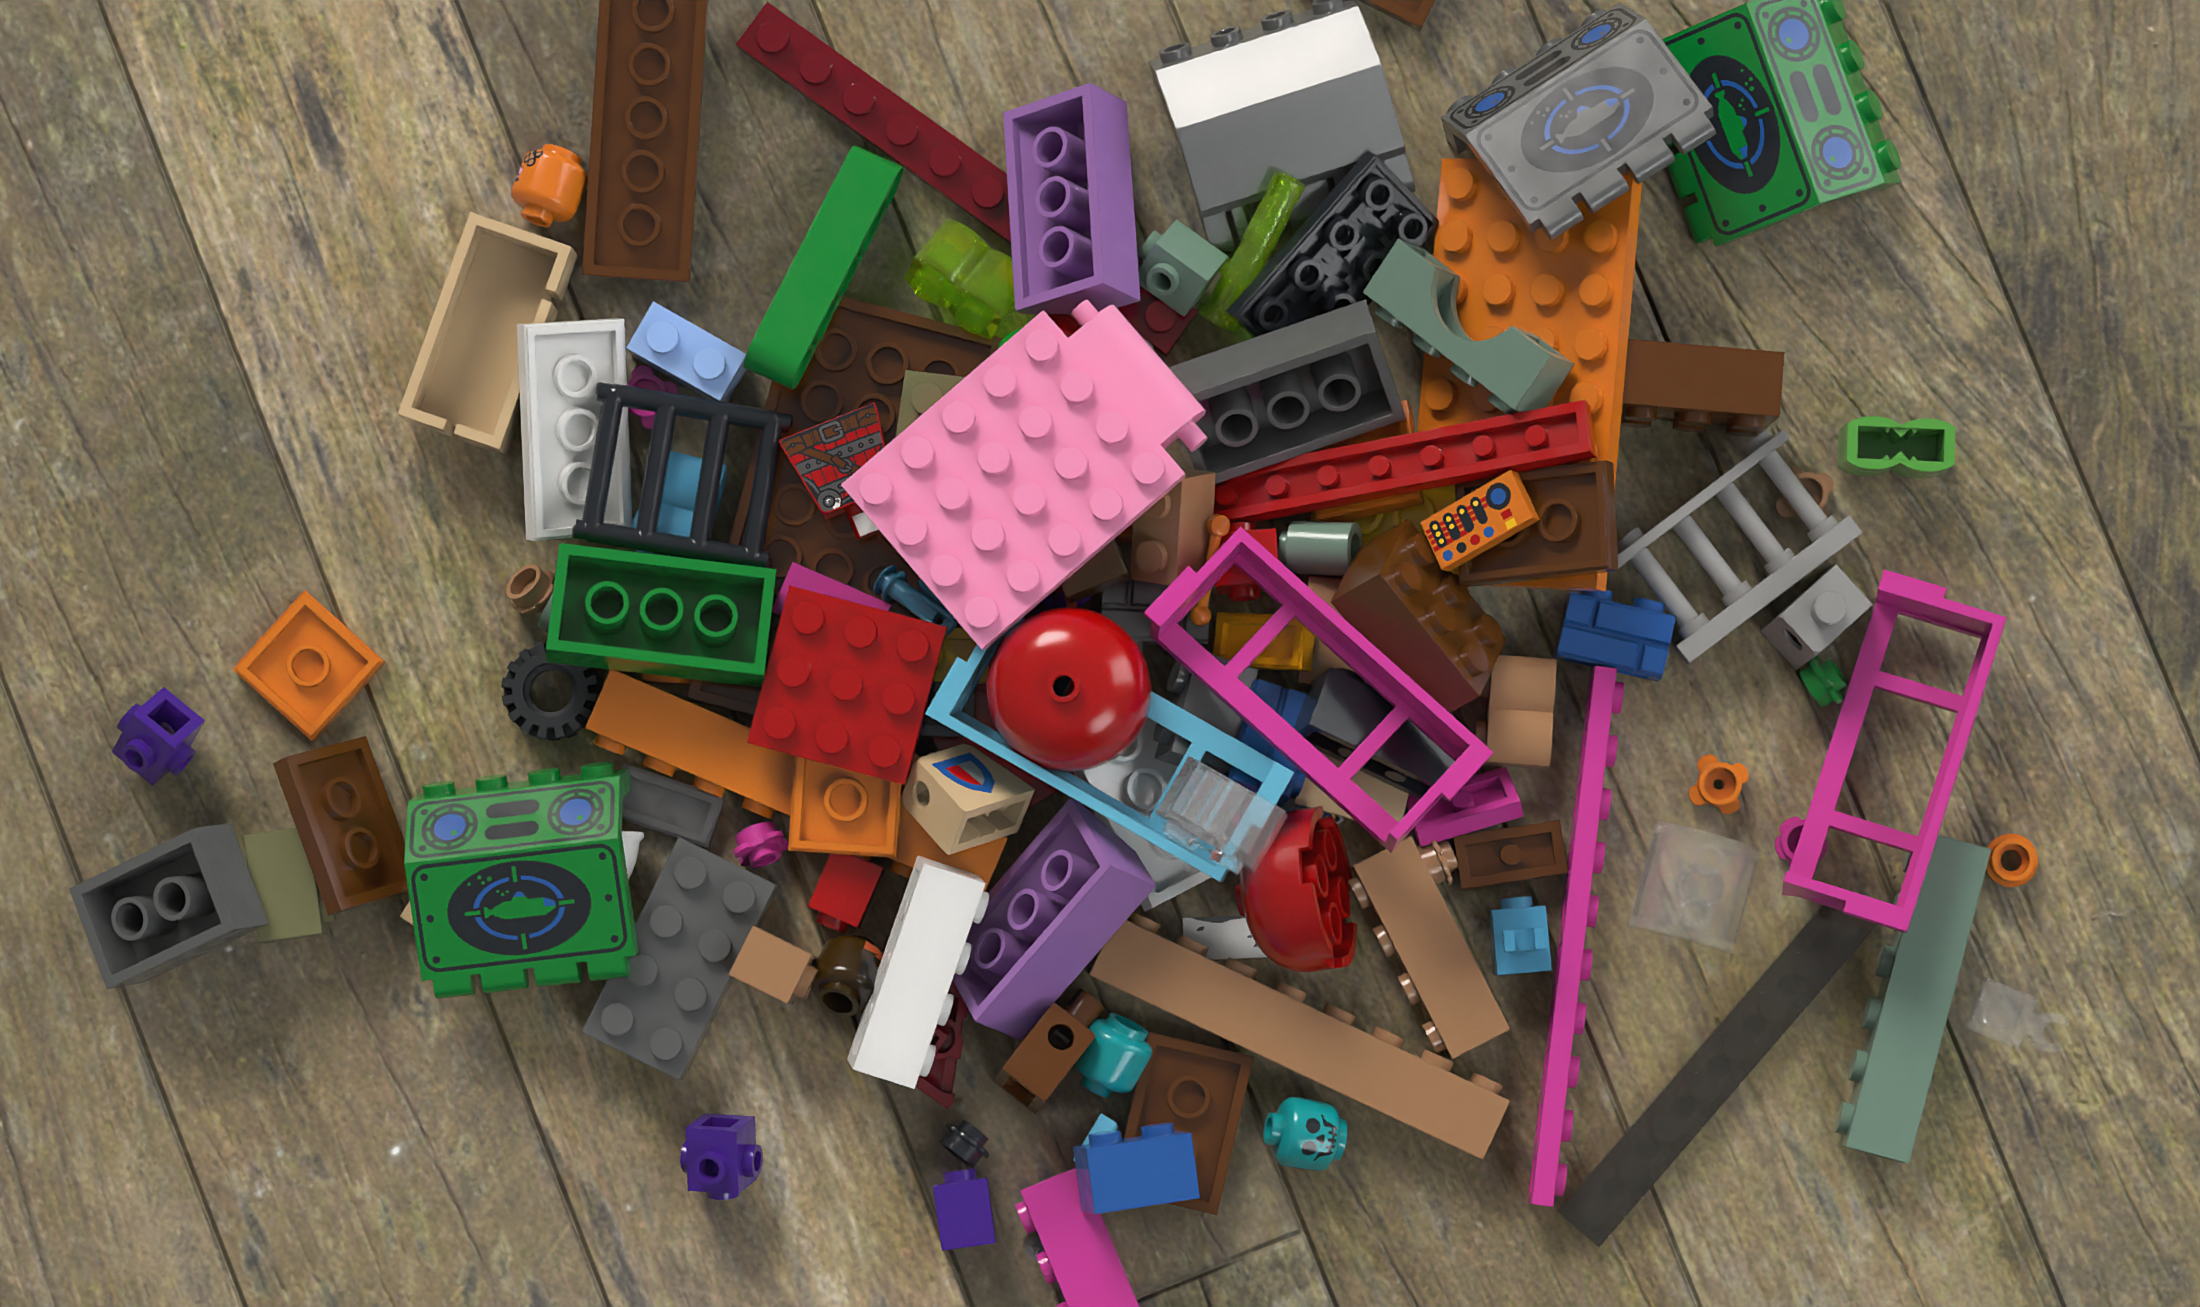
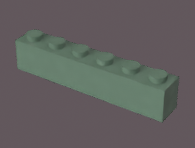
[1834,835,1991,1164]

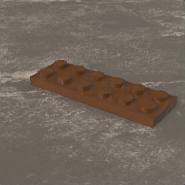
[582,0,709,282]

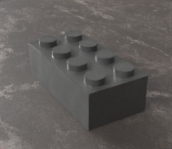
[1168,299,1406,484]
[582,837,779,1080]

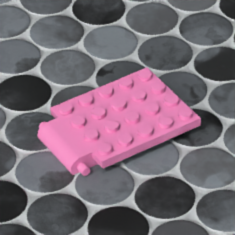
[841,299,1208,651]

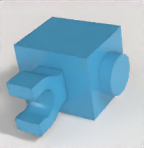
[1488,896,1552,976]

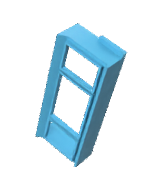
[925,618,1295,882]

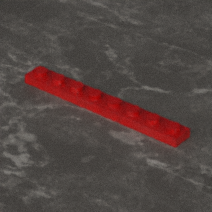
[1213,400,1596,523]

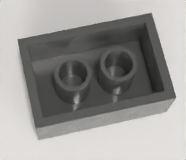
[69,823,269,989]

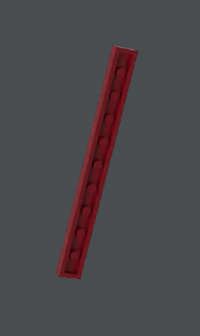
[736,2,1198,357]

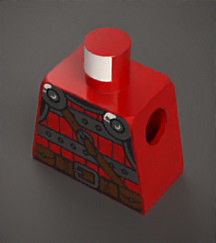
[779,402,886,540]

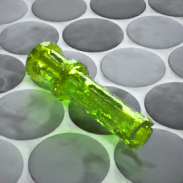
[1197,171,1306,332]

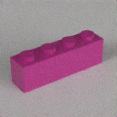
[1015,1167,1140,1307]

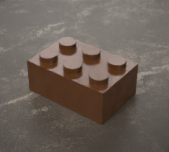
[1621,339,1785,437]
[1331,519,1506,713]

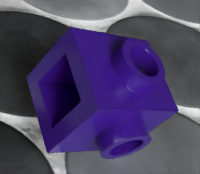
[112,687,205,786]
[680,1113,763,1200]

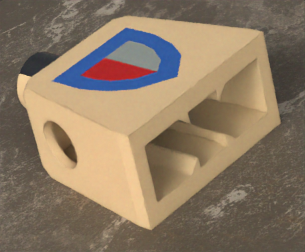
[901,740,1035,855]

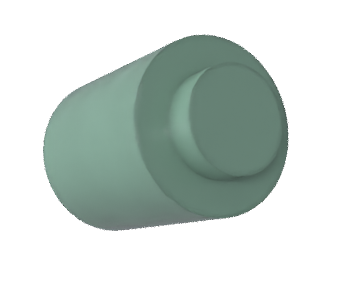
[1278,520,1363,576]

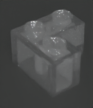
[1156,756,1288,875]

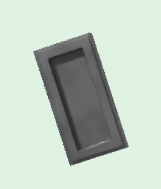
[621,763,726,848]

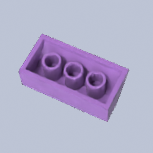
[1003,83,1140,314]
[952,798,1156,1040]

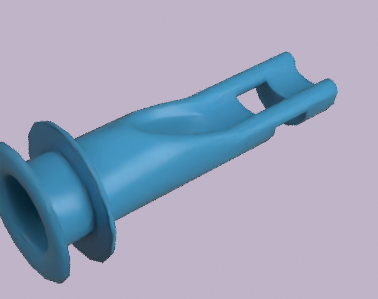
[873,565,958,636]

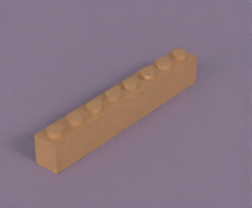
[1089,912,1510,1160]

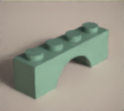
[1363,239,1575,414]

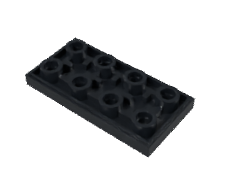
[1226,151,1439,338]

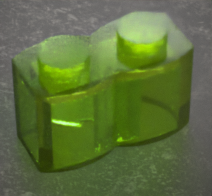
[904,218,1015,339]

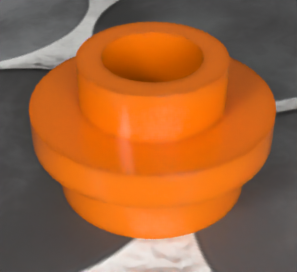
[1986,834,2038,888]

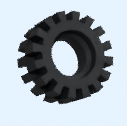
[501,642,602,741]

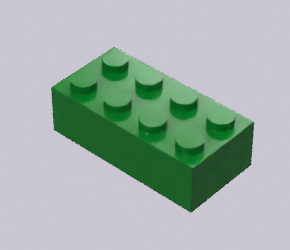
[546,543,776,687]

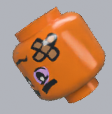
[510,144,588,228]

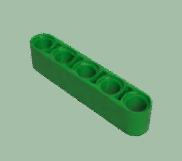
[743,145,904,390]

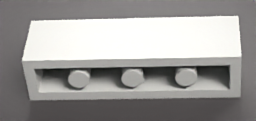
[847,855,989,1089]

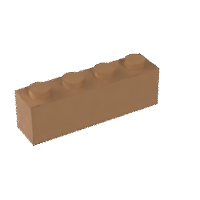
[1347,836,1510,1059]

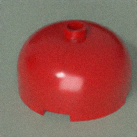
[986,607,1152,772]
[1235,806,1357,972]

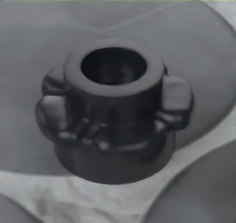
[939,1120,989,1168]

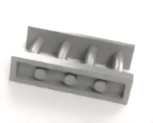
[1617,429,1863,664]

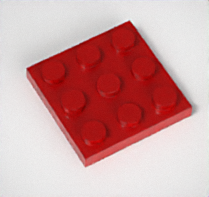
[747,585,948,785]

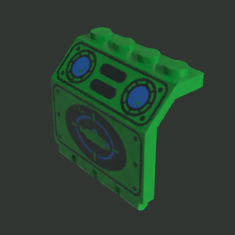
[1662,0,1901,247]
[404,762,639,999]

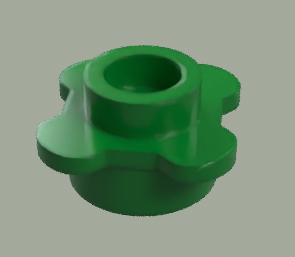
[1799,655,1848,707]

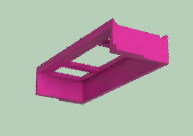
[1144,527,1494,853]
[1782,569,2007,933]

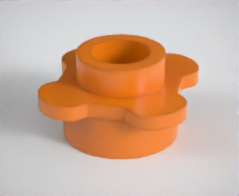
[1688,754,1749,815]

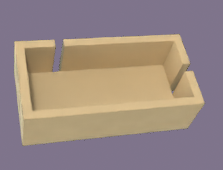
[398,212,578,456]

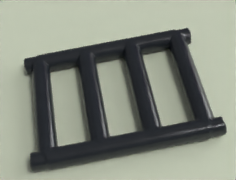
[572,382,793,568]

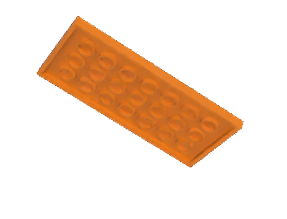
[1417,158,1642,592]

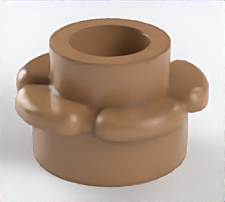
[506,564,555,615]
[1416,840,1458,885]

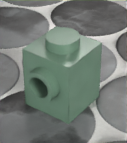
[1137,219,1228,317]

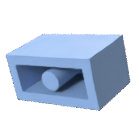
[626,301,747,403]

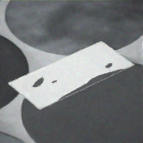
[1182,915,1267,960]

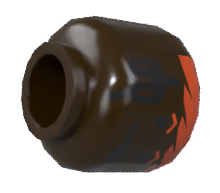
[811,935,883,1017]

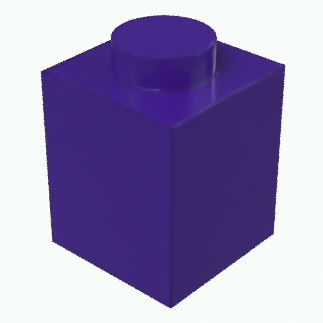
[933,1168,997,1251]

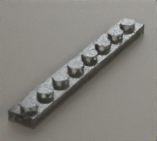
[1557,886,1878,1247]

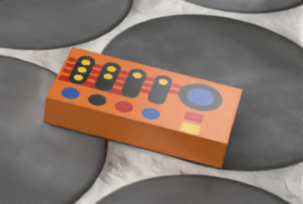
[1420,470,1540,572]

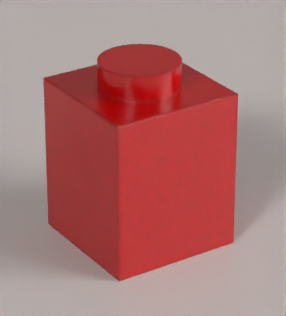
[808,853,885,934]

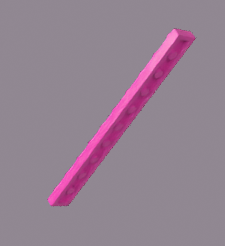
[1527,666,1624,1207]

